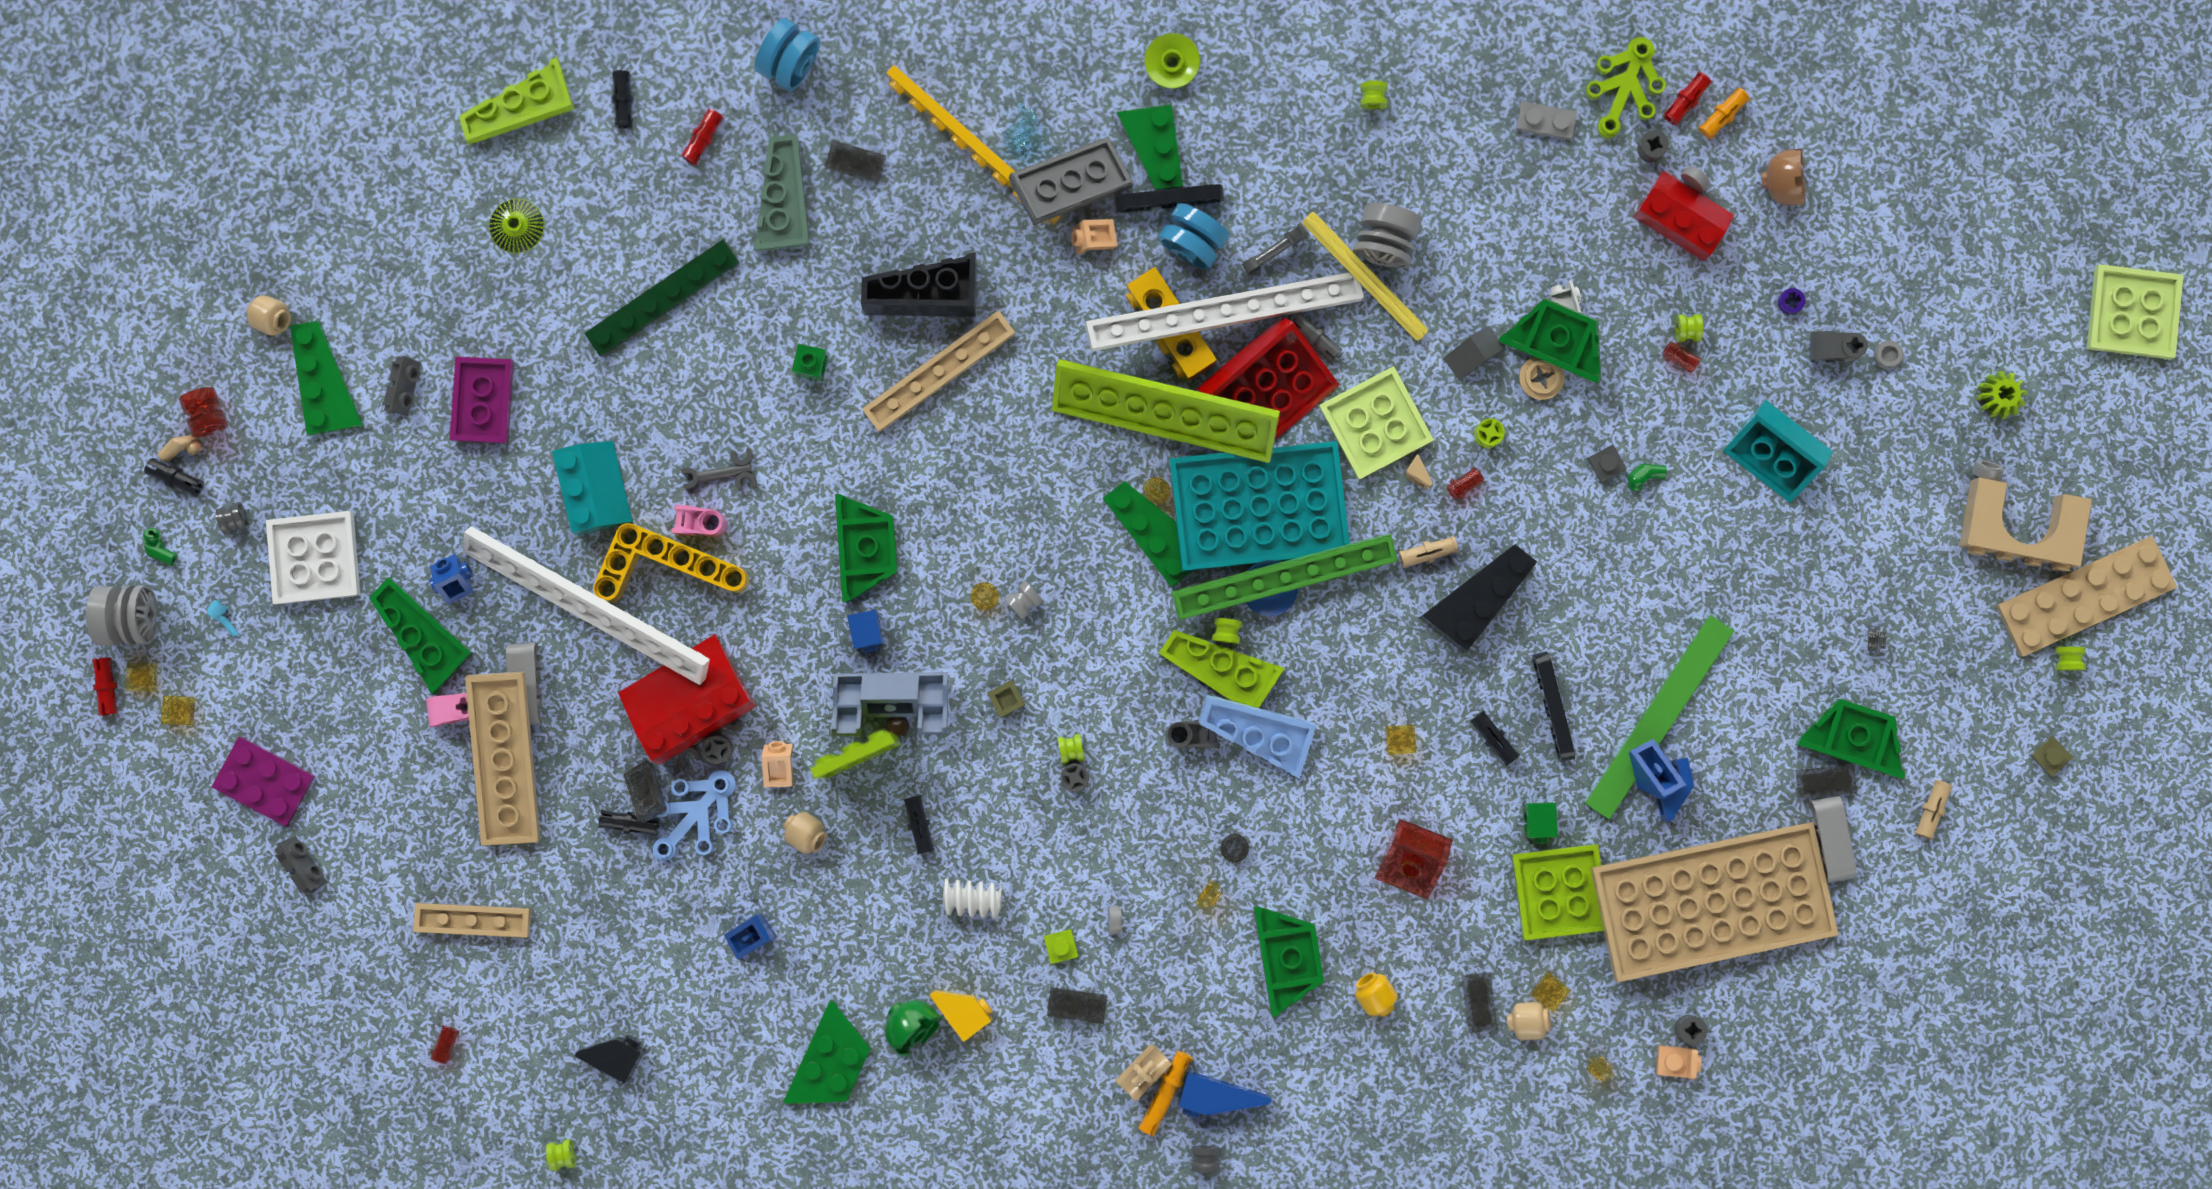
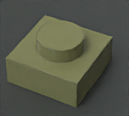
[987,680,1026,718]
[2030,736,2073,777]

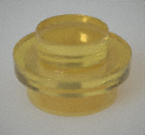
[1143,477,1170,504]
[970,582,999,611]
[1586,1056,1615,1082]

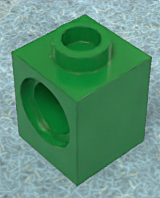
[792,344,829,382]
[1523,802,1558,843]

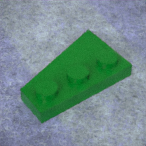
[1116,104,1183,190]

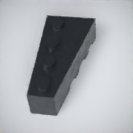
[861,252,977,317]
[1419,544,1537,653]

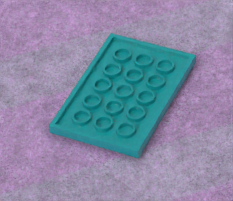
[1169,441,1350,572]

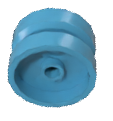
[754,18,821,92]
[1157,203,1230,270]

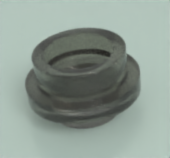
[1867,626,1886,654]
[1220,834,1249,862]

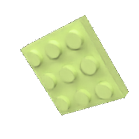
[2086,264,2183,360]
[1318,366,1434,481]

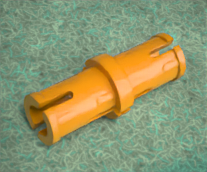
[1698,87,1750,140]

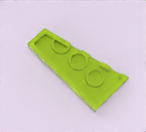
[459,57,575,145]
[1158,630,1285,708]

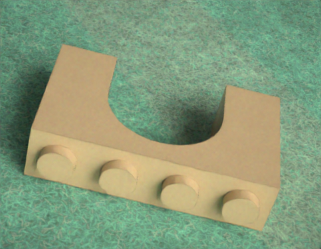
[1959,478,2092,572]

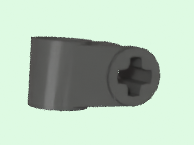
[1810,331,1868,363]
[1165,720,1220,749]

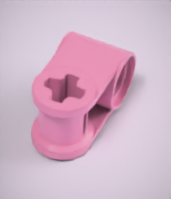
[671,505,728,537]
[426,693,469,727]

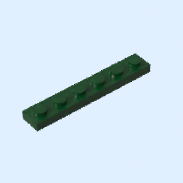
[584,239,740,357]

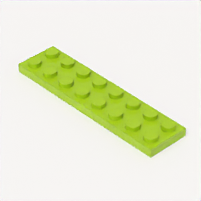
[1052,359,1280,463]

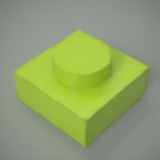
[1044,929,1079,964]

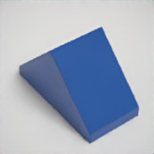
[1629,739,1687,800]
[724,913,776,960]

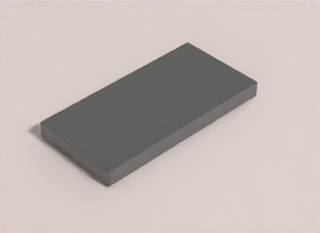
[1009,137,1134,225]

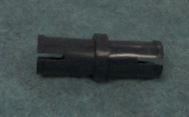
[611,70,634,129]
[144,458,204,497]
[1470,710,1520,766]
[903,795,935,855]
[598,810,659,836]

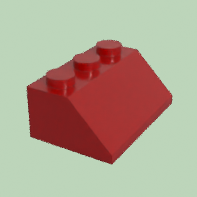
[1633,170,1734,261]

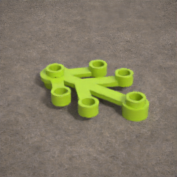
[1585,37,1666,139]

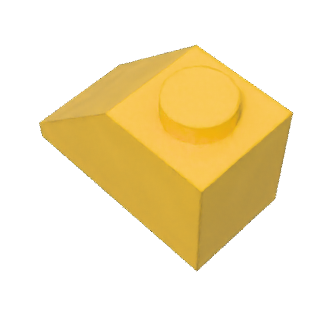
[929,990,993,1042]

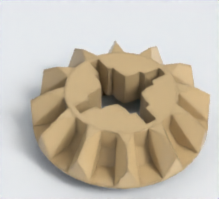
[1519,357,1565,400]

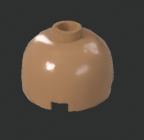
[1762,149,1806,206]

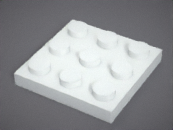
[266,511,361,605]

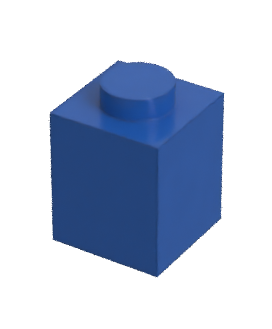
[847,610,884,654]

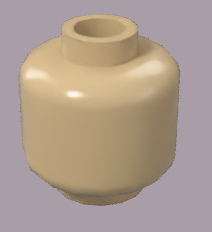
[246,295,291,336]
[783,812,827,854]
[1507,1002,1551,1041]

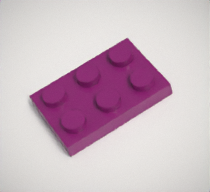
[449,356,514,444]
[211,737,315,826]

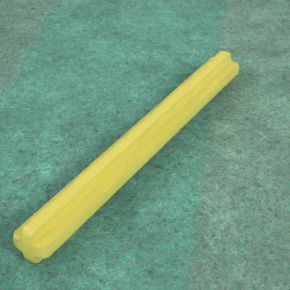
[1302,212,1428,341]

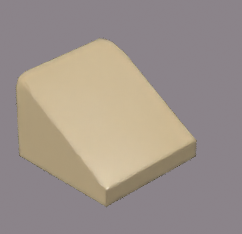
[1404,454,1433,490]

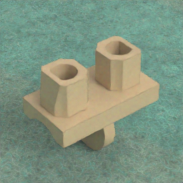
[1115,1043,1172,1101]

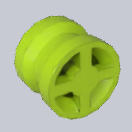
[1360,80,1388,109]
[1675,314,1703,342]
[1474,418,1505,449]
[1212,618,1242,644]
[2055,646,2086,671]
[1058,734,1085,765]
[546,1139,577,1172]

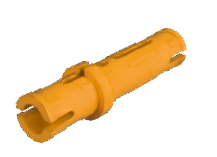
[1138,1050,1194,1136]

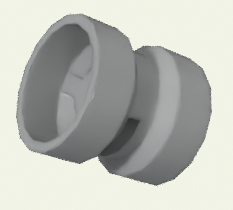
[1004,580,1044,620]

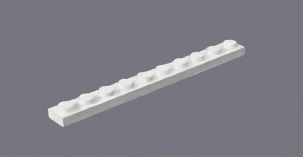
[1085,272,1364,351]
[462,526,710,685]

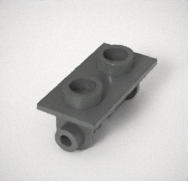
[382,356,421,416]
[274,836,328,897]

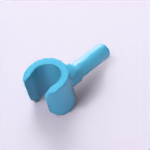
[207,600,239,638]

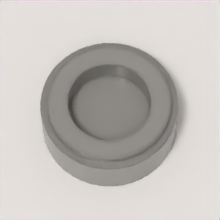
[1681,166,1710,193]
[1873,340,1904,369]
[1972,460,2004,481]
[1108,906,1122,935]

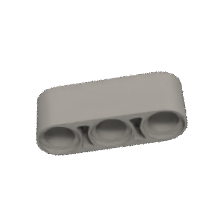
[506,642,543,725]
[1808,796,1856,883]

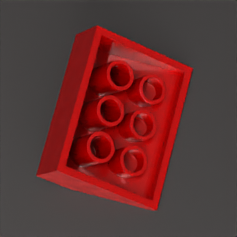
[1196,316,1340,441]
[618,634,757,765]

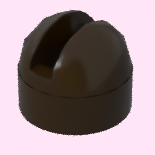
[885,717,909,737]

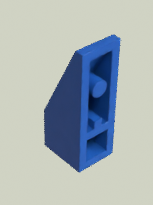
[1178,1070,1272,1118]

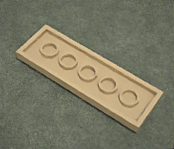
[1996,536,2177,657]
[465,672,541,846]

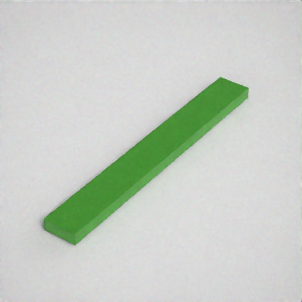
[1171,533,1398,620]
[1584,615,1734,820]

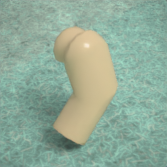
[158,435,202,463]

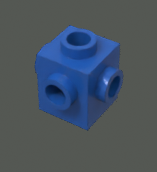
[429,554,473,605]

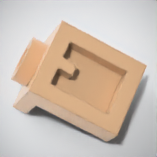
[1071,219,1118,255]
[761,741,793,787]
[1656,1045,1702,1080]

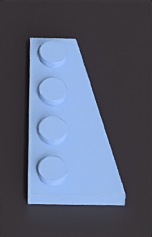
[1198,694,1316,779]

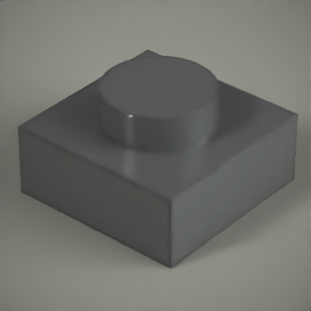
[1587,444,1627,483]

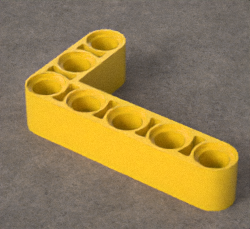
[593,523,750,603]

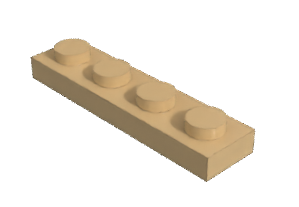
[413,903,532,938]

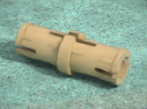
[1399,536,1459,568]
[1915,780,1953,840]

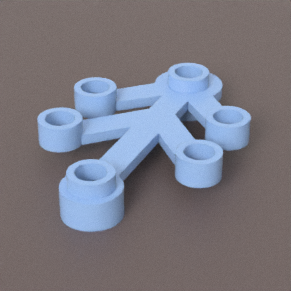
[652,770,736,861]

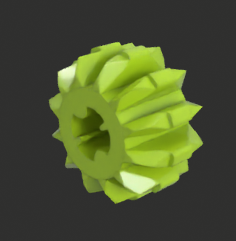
[1976,371,2028,420]

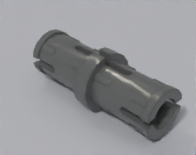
[1292,312,1342,363]

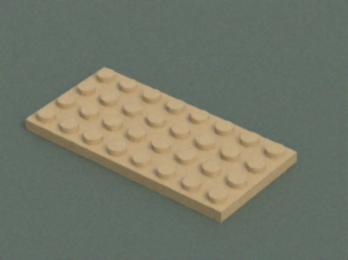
[1590,822,1839,982]

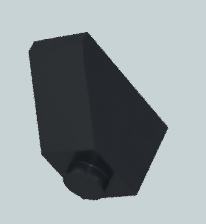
[574,1035,646,1084]

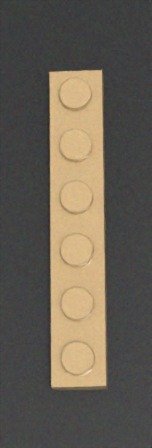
[862,310,1016,433]

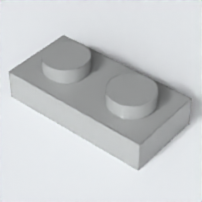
[1516,101,1577,140]

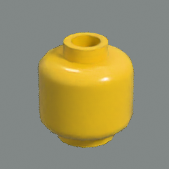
[1354,973,1398,1017]

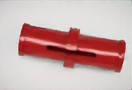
[1663,72,1712,126]
[681,108,724,165]
[92,657,118,716]

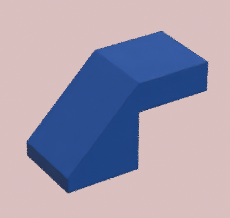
[1656,757,1694,821]

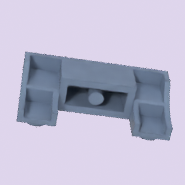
[832,672,949,736]

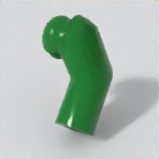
[1627,464,1667,492]
[142,528,177,566]

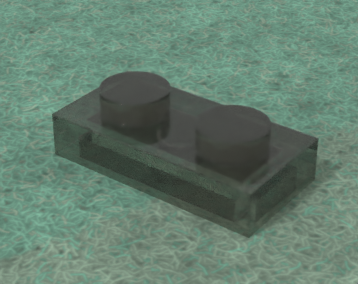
[824,140,887,184]
[623,760,667,824]
[1795,765,1857,798]
[1461,972,1498,1033]
[1047,987,1108,1024]

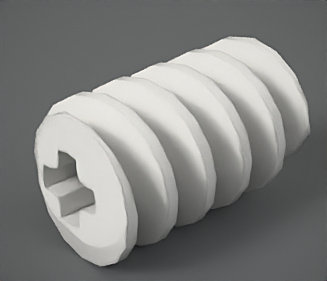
[943,879,1003,919]

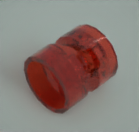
[179,387,228,438]

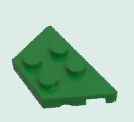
[1499,298,1602,384]
[835,494,898,603]
[1795,699,1905,779]
[1253,906,1324,1017]
[783,1000,871,1104]

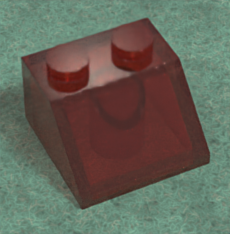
[1375,818,1453,900]

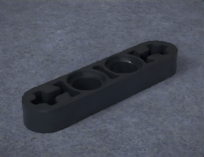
[1115,184,1225,213]
[1532,651,1575,762]

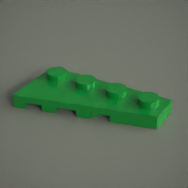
[290,321,364,436]
[1102,481,1193,588]
[369,577,473,695]

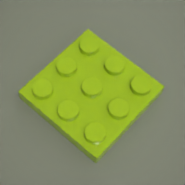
[810,730,902,780]
[1511,844,1604,941]

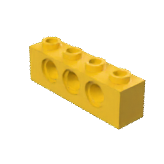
[1125,267,1217,382]

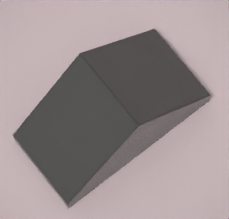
[1443,326,1505,381]

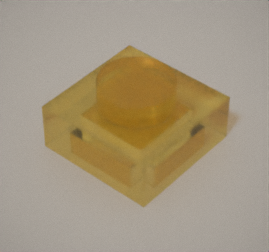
[126,663,158,692]
[161,696,195,726]
[1385,724,1417,755]
[1194,879,1222,910]
[1529,971,1571,1013]

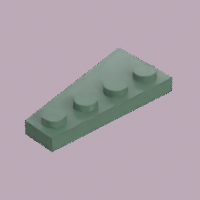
[753,134,810,252]

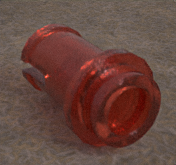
[1662,341,1701,373]
[1446,468,1484,500]
[430,1025,460,1064]

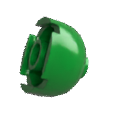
[884,1000,942,1058]

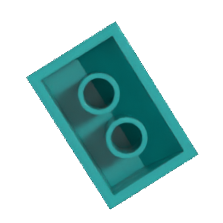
[1723,399,1833,503]
[552,441,633,536]

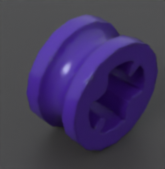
[1778,288,1806,315]

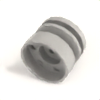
[1353,202,1422,268]
[86,585,157,645]

